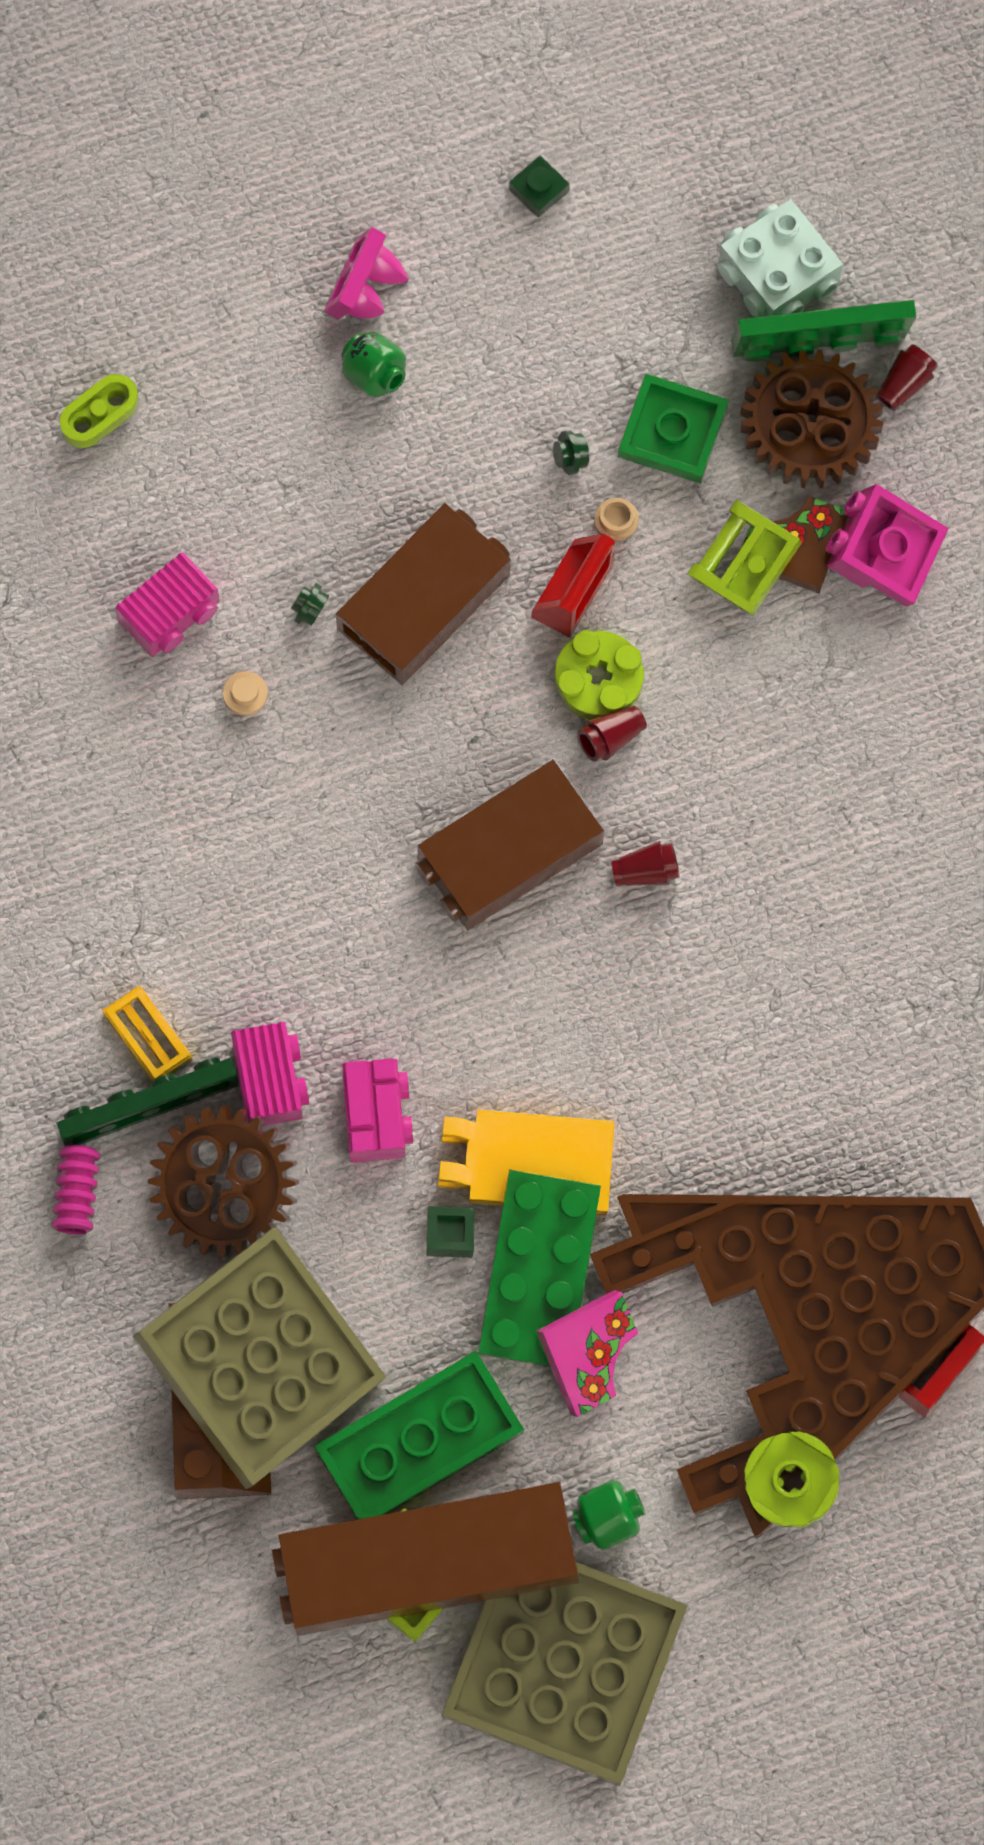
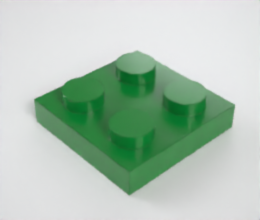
[617,373,729,484]

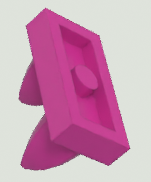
[323,227,409,320]

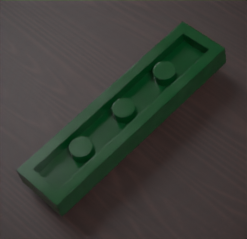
[56,1057,238,1147]

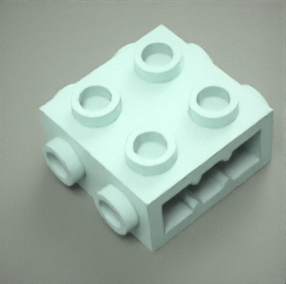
[718,199,843,317]

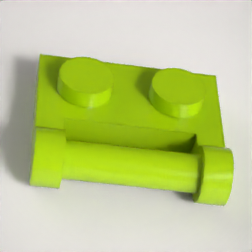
[687,500,802,616]

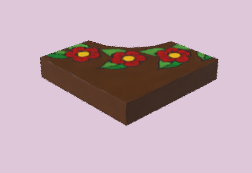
[741,496,849,594]

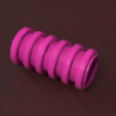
[51,1145,100,1234]

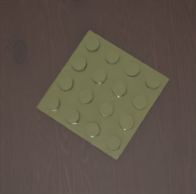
[133,1226,386,1489]
[441,1562,688,1786]

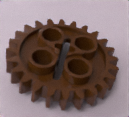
[740,349,883,489]
[148,1106,300,1258]

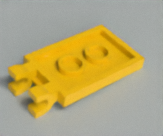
[438,1109,615,1215]

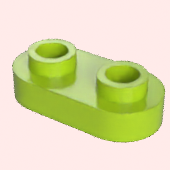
[60,374,139,448]

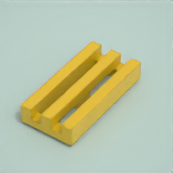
[102,985,193,1081]

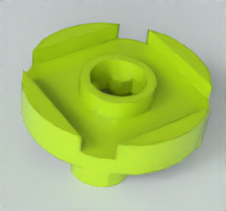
[554,630,644,720]
[745,1432,840,1528]

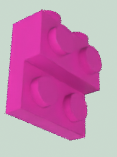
[826,484,949,607]

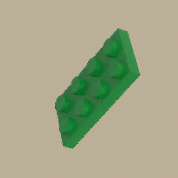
[731,300,916,362]
[478,1170,601,1367]
[314,1351,524,1520]

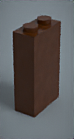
[336,503,511,686]
[415,759,604,931]

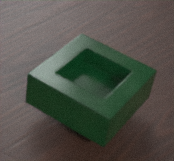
[509,155,570,218]
[426,1206,474,1258]

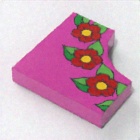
[536,1290,638,1417]

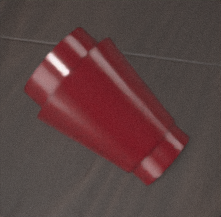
[877,344,938,411]
[577,705,647,762]
[611,841,680,887]

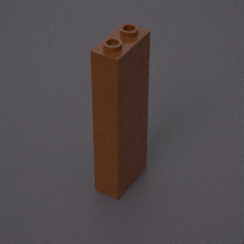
[272,1482,578,1636]

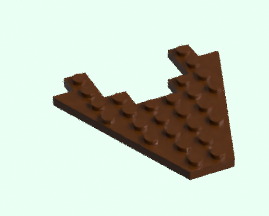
[590,1194,984,1538]

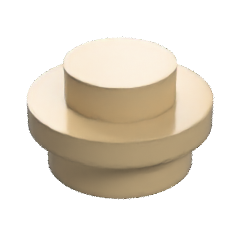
[594,498,639,541]
[223,671,268,716]

